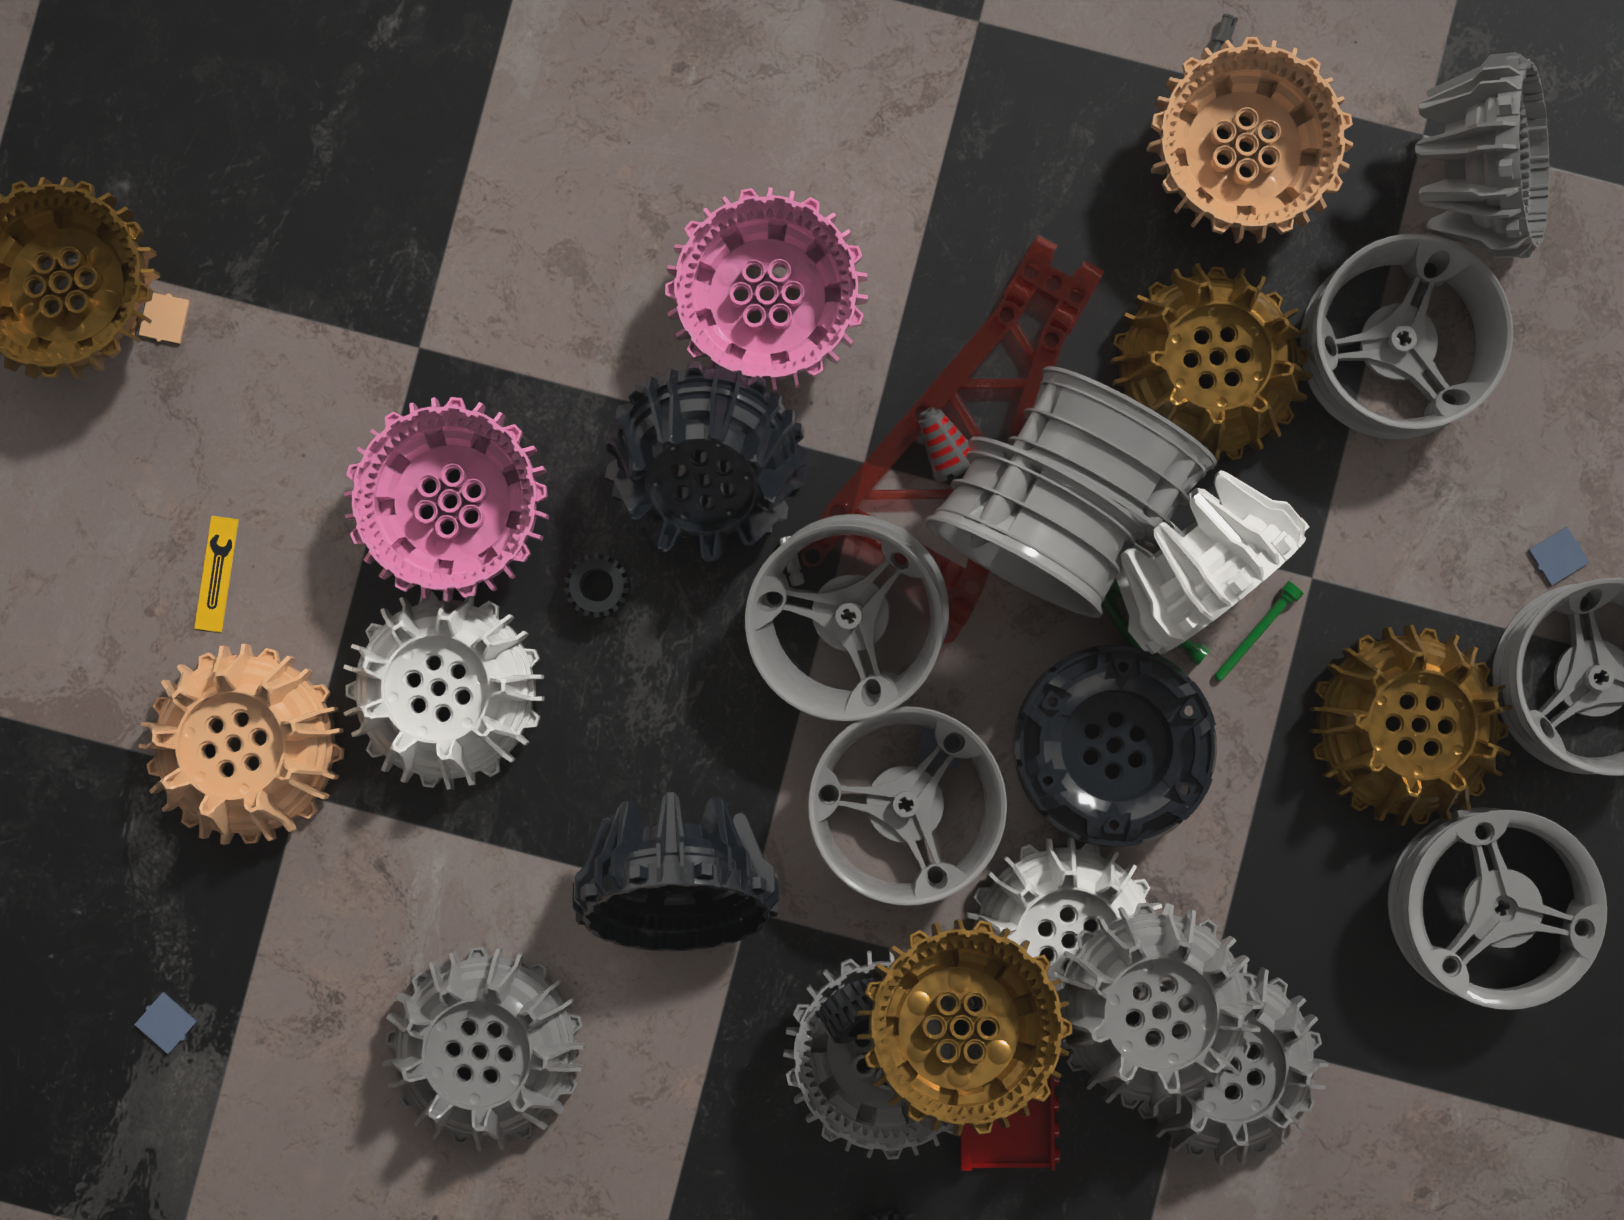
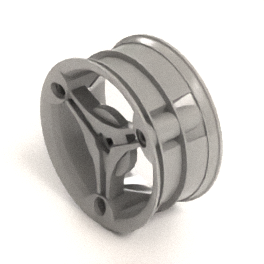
[1299,233,1513,440]
[1008,366,1217,546]
[925,436,1146,618]
[745,514,949,721]
[1492,578,1624,776]
[808,707,1007,906]
[1388,807,1607,1010]

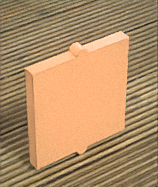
[139,293,190,344]

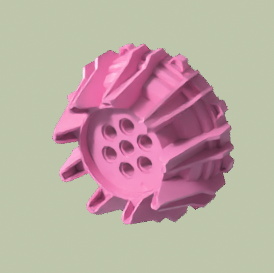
[665,187,868,393]
[344,397,549,602]

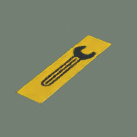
[194,516,239,632]

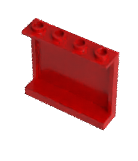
[960,1069,1060,1171]

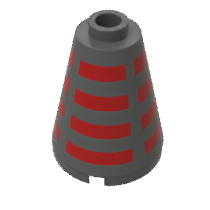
[918,408,971,482]

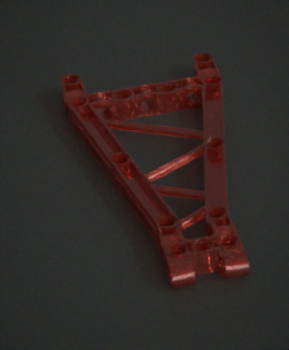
[801,234,1105,644]

